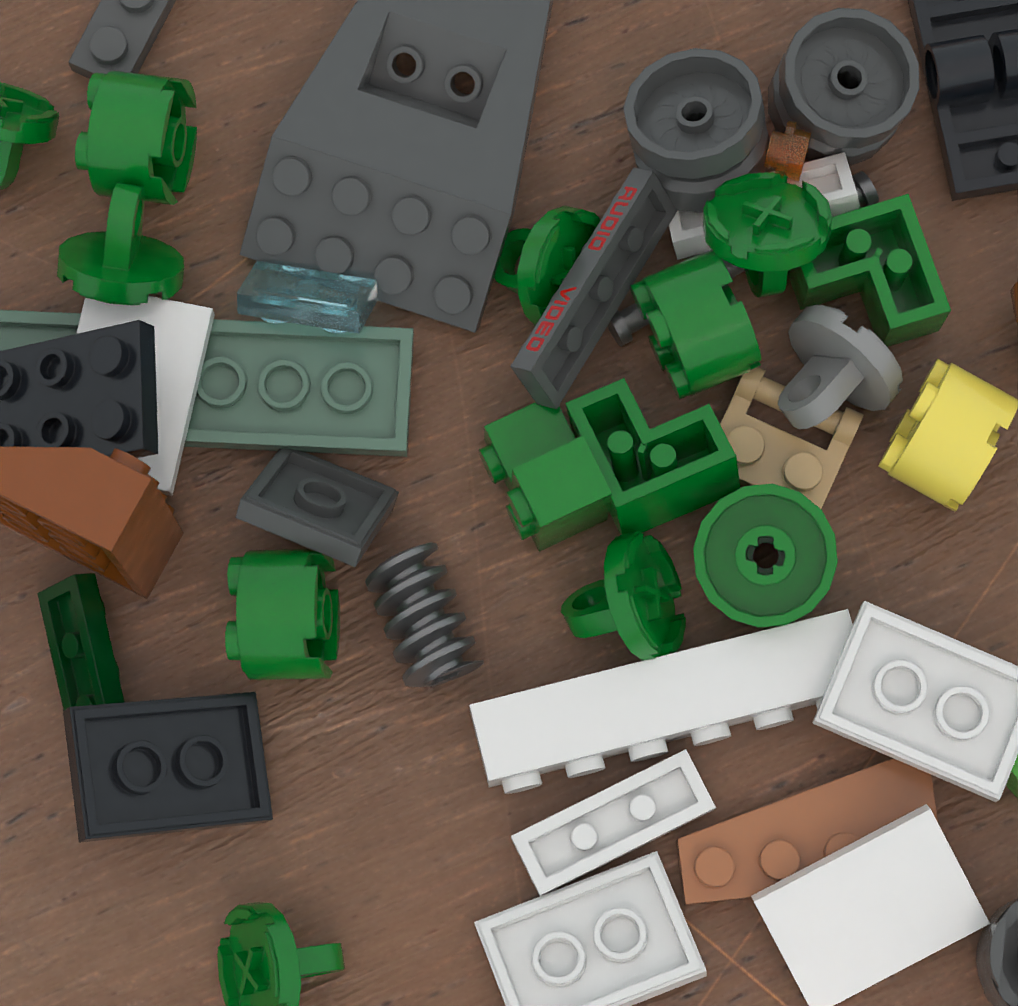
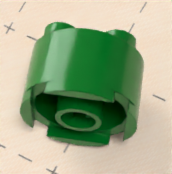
[75,71,197,205]
[630,250,762,400]
[225,549,340,680]

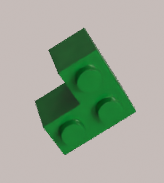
[788,194,951,347]
[565,378,740,535]
[478,402,612,552]

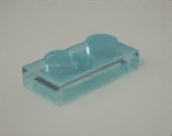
[237,261,377,334]

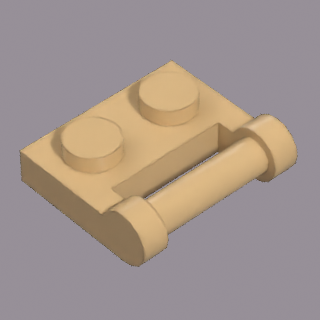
[720,367,864,509]

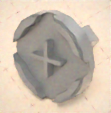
[778,305,903,429]

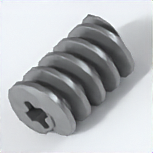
[365,542,484,687]

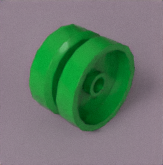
[693,483,838,628]

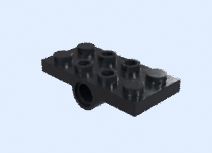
[908,0,1018,201]
[0,320,158,458]

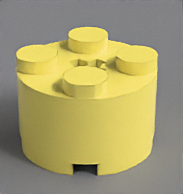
[878,359,1018,512]

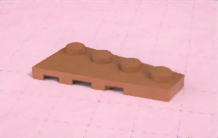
[676,758,938,906]

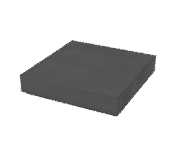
[235,448,399,567]

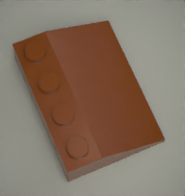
[0,446,184,599]

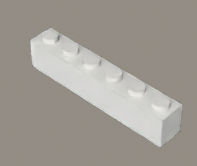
[469,609,853,794]

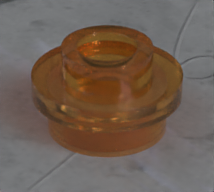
[764,121,811,182]

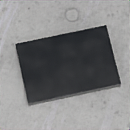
[63,692,273,843]

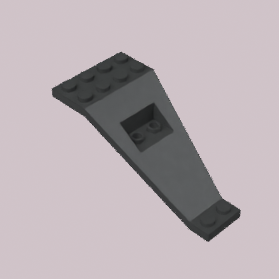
[239,0,553,333]

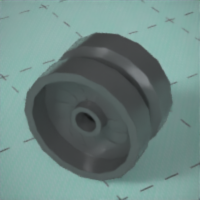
[768,8,919,166]
[623,48,772,213]

